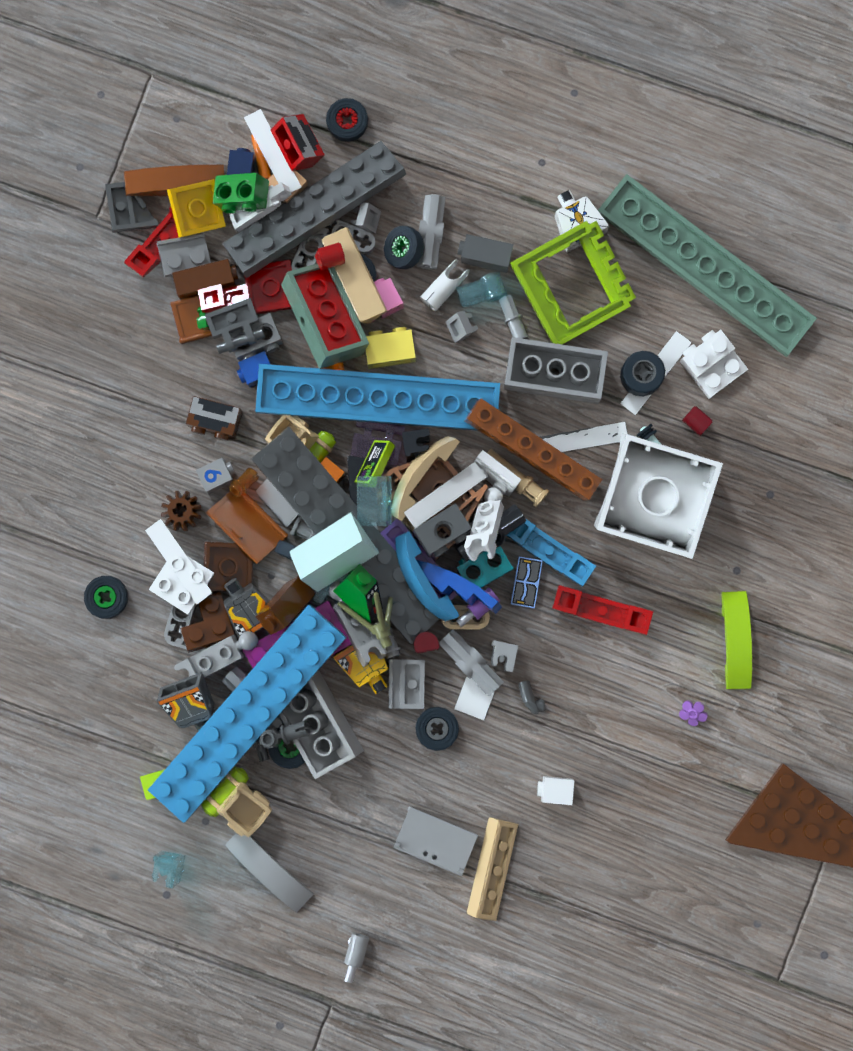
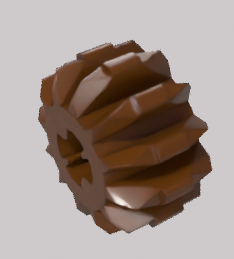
[161,491,202,532]

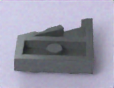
[105,182,158,233]

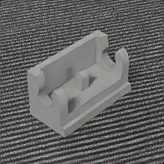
[491,640,518,672]

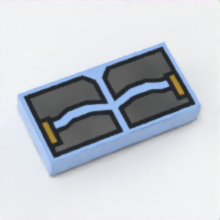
[510,557,543,609]

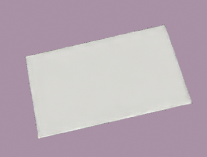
[455,677,494,720]

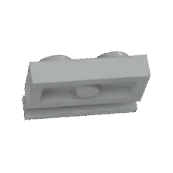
[156,233,211,277]
[389,659,425,709]

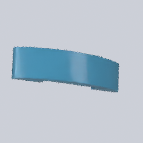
[506,519,596,587]
[395,531,459,621]

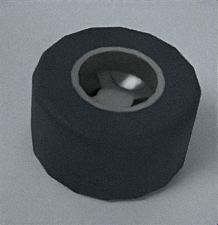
[620,351,666,397]

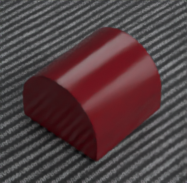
[682,406,713,436]
[414,632,440,654]

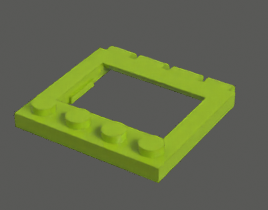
[510,221,636,345]

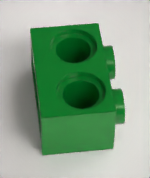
[213,173,269,214]

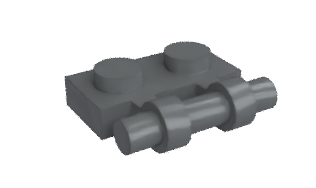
[204,298,265,354]

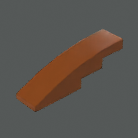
[124,165,225,196]

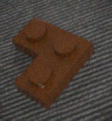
[180,592,234,653]

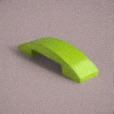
[721,591,752,689]

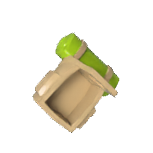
[265,415,337,463]
[201,766,272,838]

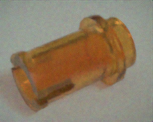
[229,468,259,497]

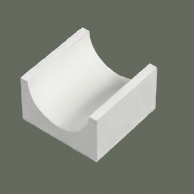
[594,433,723,559]

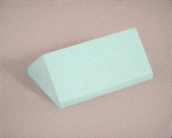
[290,512,379,592]

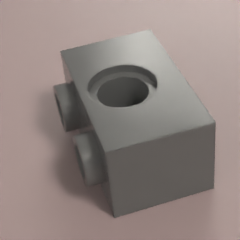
[413,503,472,558]

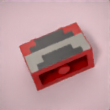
[271,114,325,171]

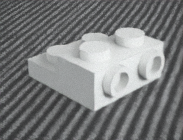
[680,330,748,399]

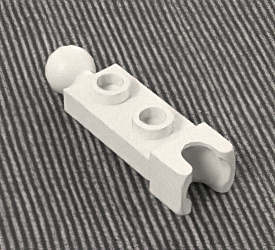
[464,487,504,561]

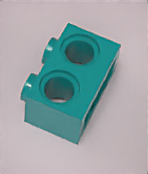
[456,546,514,588]

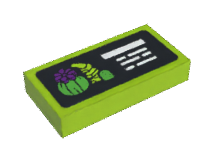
[355,440,395,487]

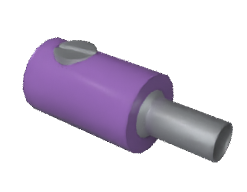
[456,587,500,627]

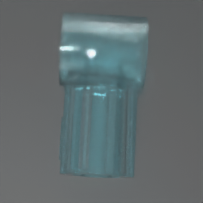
[456,272,507,308]

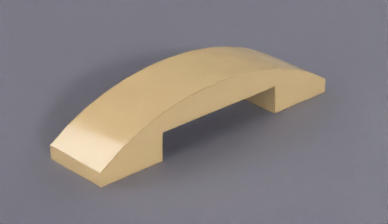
[391,436,460,521]

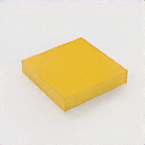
[167,179,226,237]

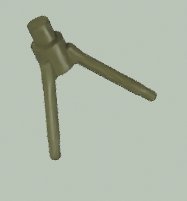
[338,592,393,648]

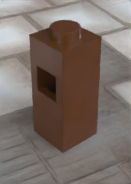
[172,259,239,300]
[255,576,316,635]

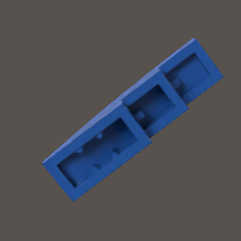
[416,560,502,614]

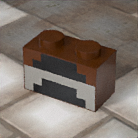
[186,396,243,441]

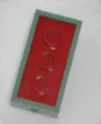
[281,263,369,369]

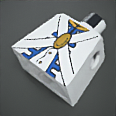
[555,190,609,253]

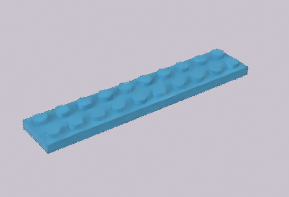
[255,364,500,431]
[148,605,347,823]

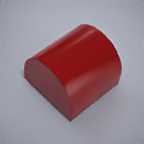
[315,242,345,271]

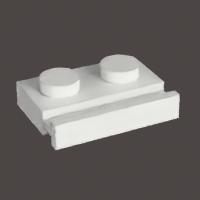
[474,450,521,497]

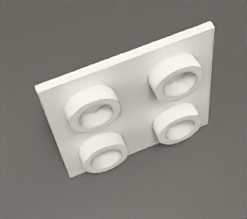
[149,555,215,615]

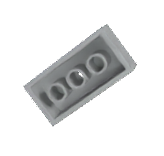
[503,337,608,404]

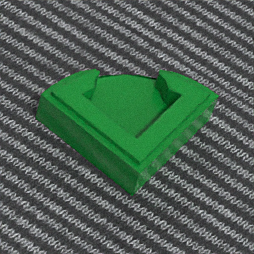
[197,306,210,330]

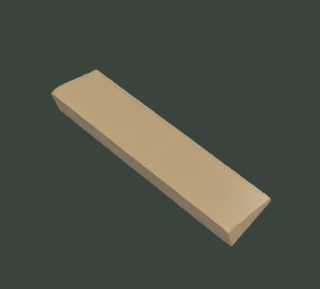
[321,227,387,323]
[467,817,518,921]

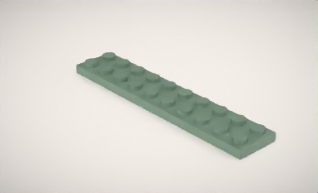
[598,174,817,357]

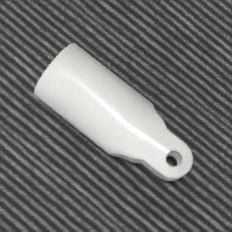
[420,259,470,312]

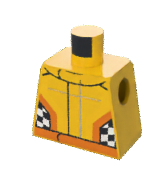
[333,645,389,695]

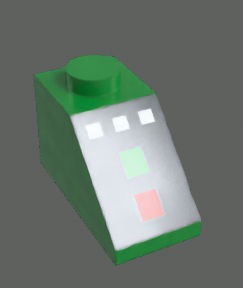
[333,564,383,624]

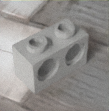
[230,313,283,362]

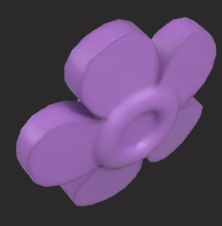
[679,700,708,726]

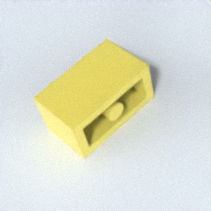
[366,327,416,369]

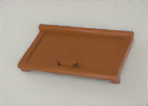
[170,284,240,344]
[206,484,288,564]

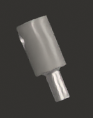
[344,932,370,983]

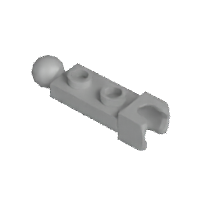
[329,581,387,667]
[174,631,258,678]

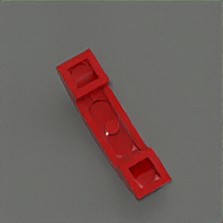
[124,207,179,277]
[552,585,654,635]

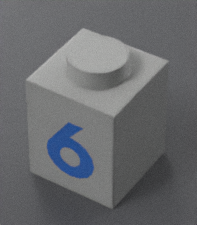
[196,458,236,494]

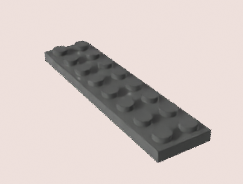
[223,141,407,278]

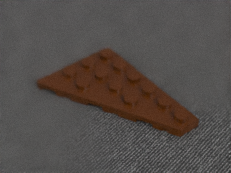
[725,763,853,867]

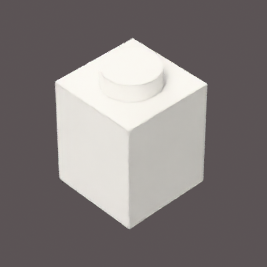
[537,776,574,805]

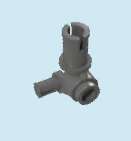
[253,720,310,762]

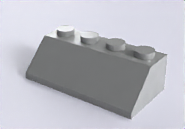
[279,670,364,779]

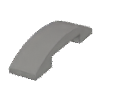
[225,833,314,913]

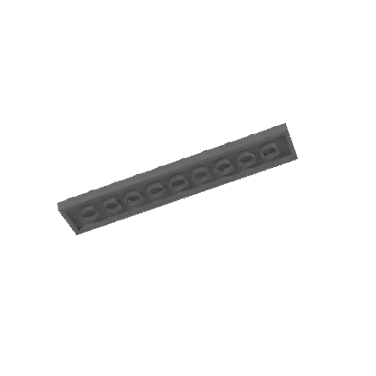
[251,427,440,644]

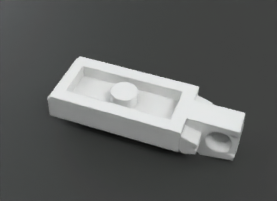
[229,182,292,232]

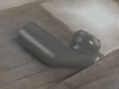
[518,681,546,714]

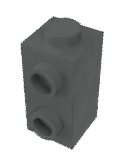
[457,234,514,273]

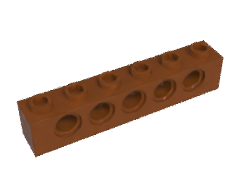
[464,398,603,501]

